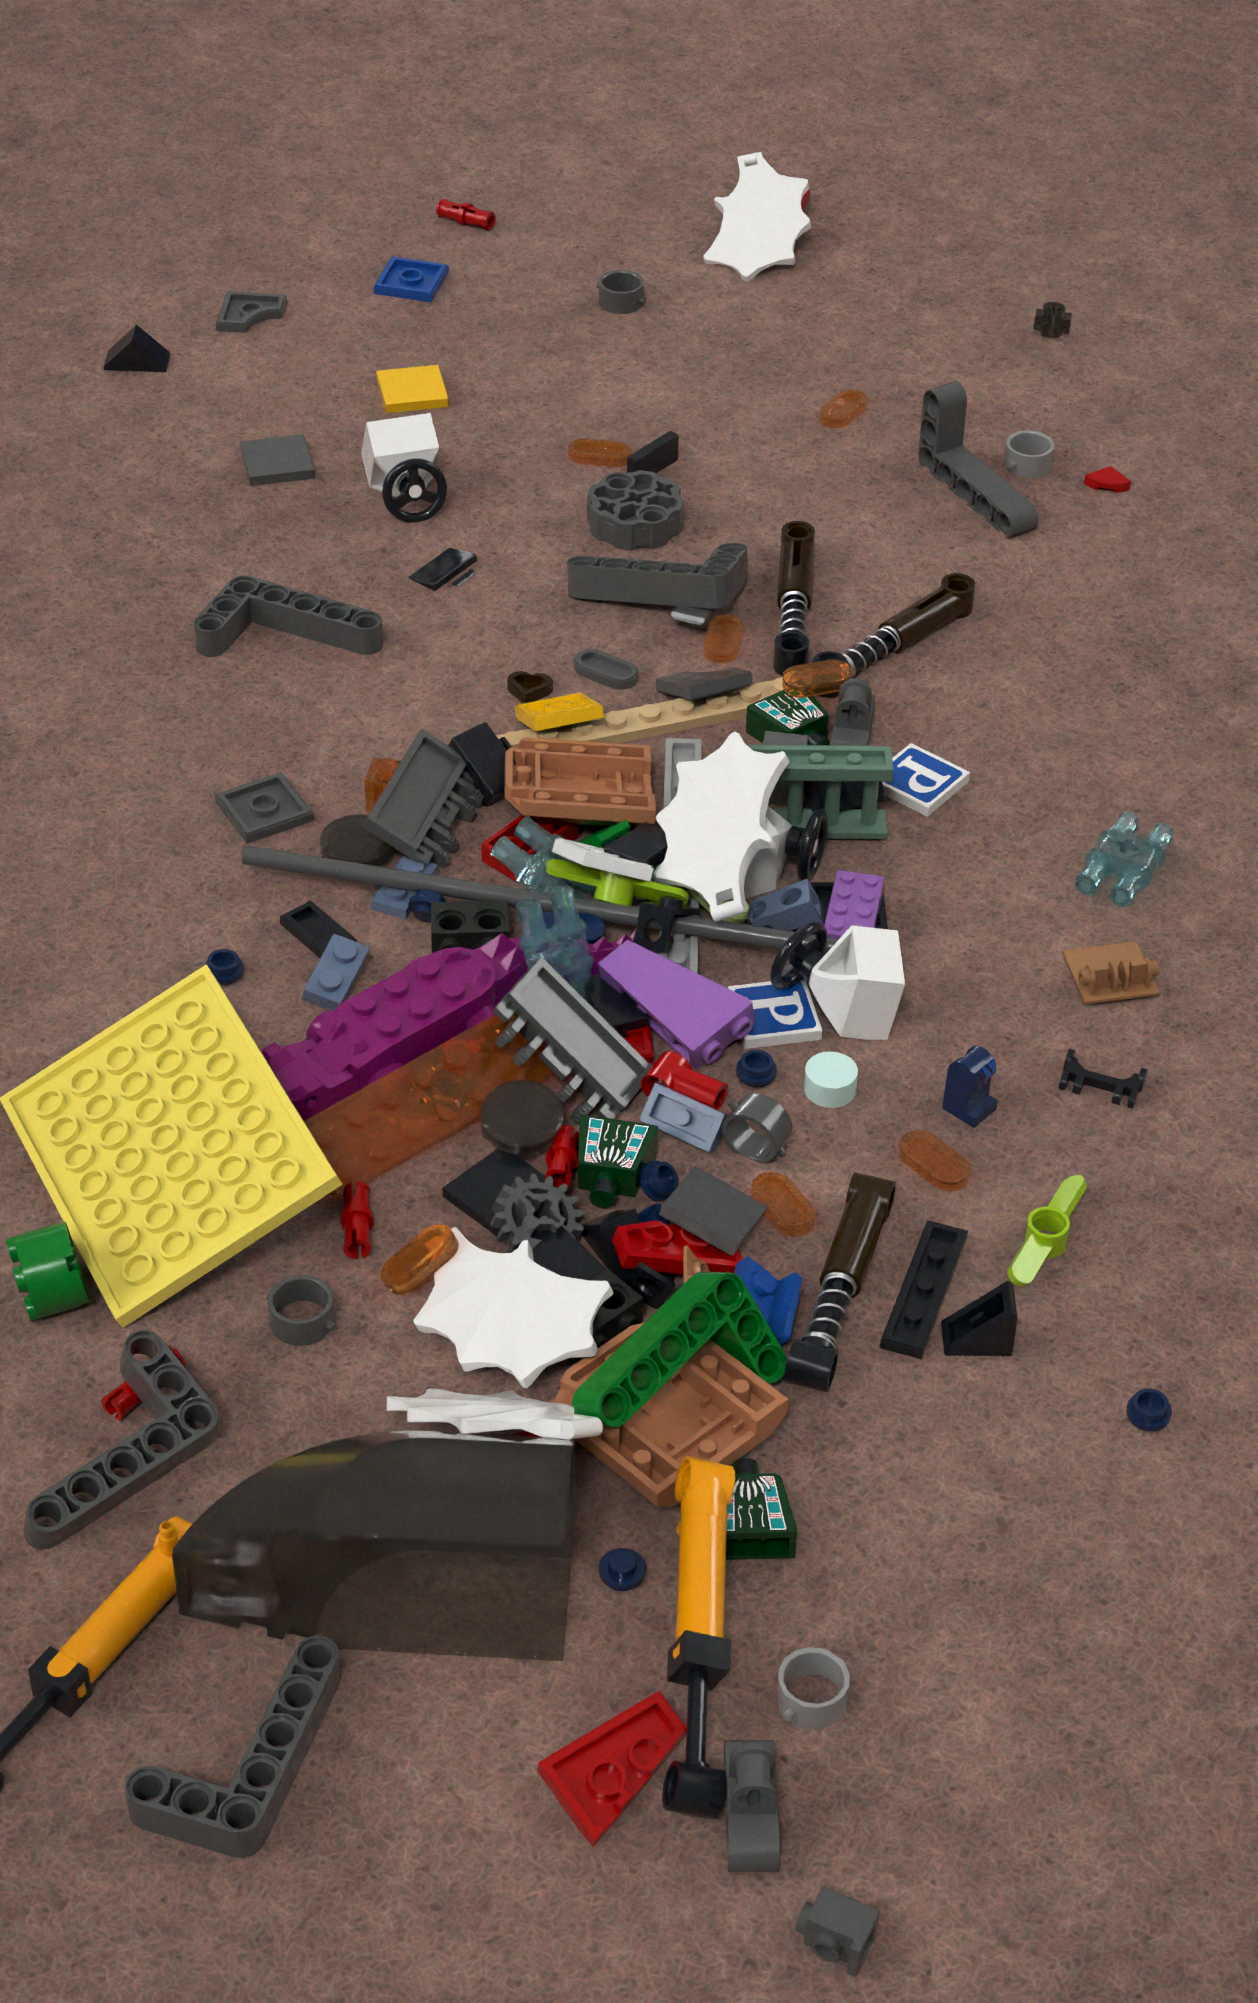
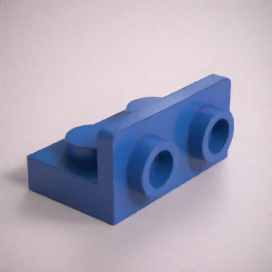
[735,1256,802,1346]

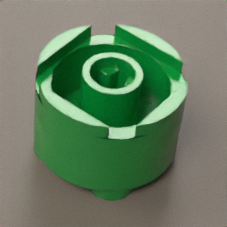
[6,1222,90,1322]

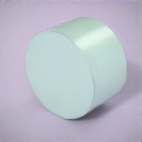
[804,1052,858,1108]

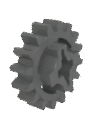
[491,1173,584,1253]

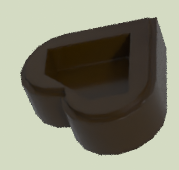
[507,671,553,704]

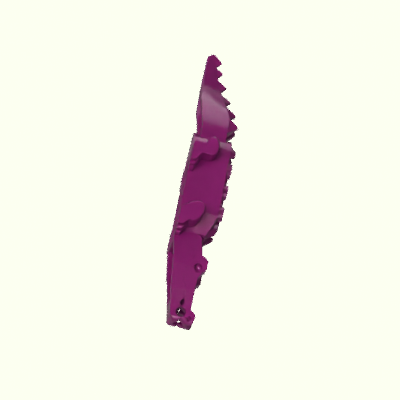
[262,928,637,1132]

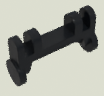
[1059,1048,1148,1109]

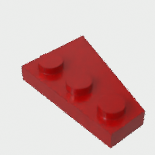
[612,1220,743,1275]
[537,1691,687,1848]

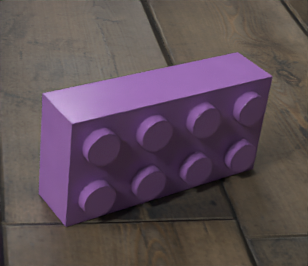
[824,870,884,939]

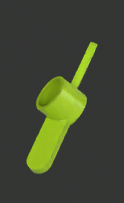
[546,859,689,906]
[1007,1175,1087,1287]

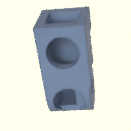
[748,878,825,931]

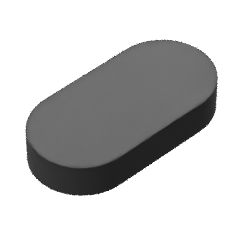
[574,649,639,690]

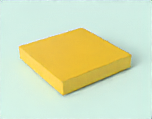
[376,365,449,413]
[515,692,604,731]

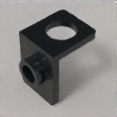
[634,896,701,952]
[623,1262,676,1309]

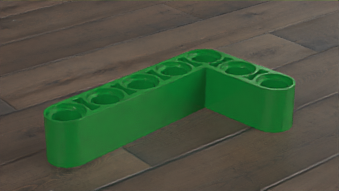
[572,1272,786,1427]

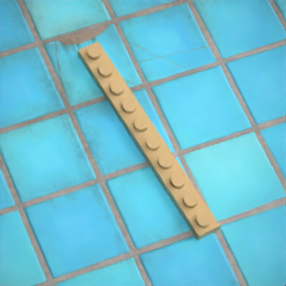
[496,676,798,749]

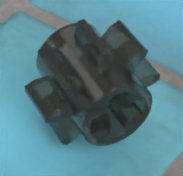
[1033,302,1072,338]

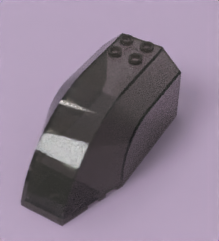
[172,1431,575,1661]

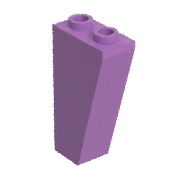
[598,940,755,1070]

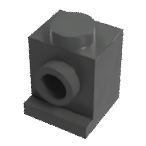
[795,1886,880,1977]

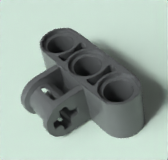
[831,678,875,746]
[723,1740,780,1872]

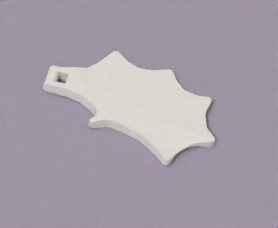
[703,152,811,281]
[655,732,789,922]
[413,1227,613,1388]
[387,1388,603,1440]

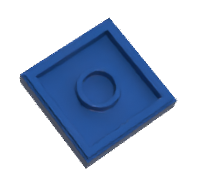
[374,256,449,303]

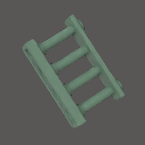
[747,745,894,839]

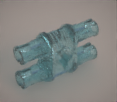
[1075,812,1174,907]
[491,816,603,902]
[516,886,594,999]

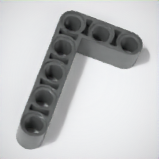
[918,381,1038,538]
[567,543,748,609]
[194,576,383,657]
[24,1330,219,1550]
[124,1635,341,1858]

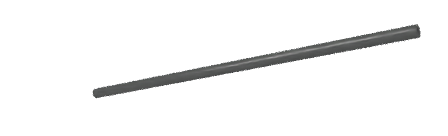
[242,846,839,955]

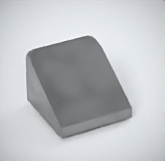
[671,605,716,630]

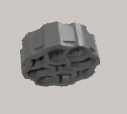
[587,470,684,551]

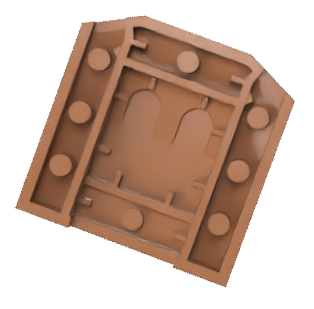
[504,737,656,828]
[550,1323,789,1507]

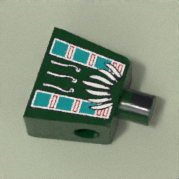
[746,682,830,746]
[578,1114,658,1208]
[726,1458,797,1560]

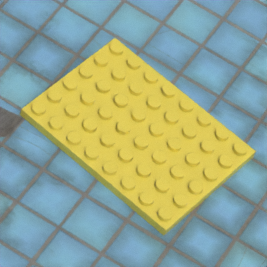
[0,964,343,1328]

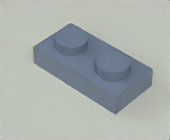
[371,855,438,919]
[302,933,370,1010]
[639,1083,728,1153]

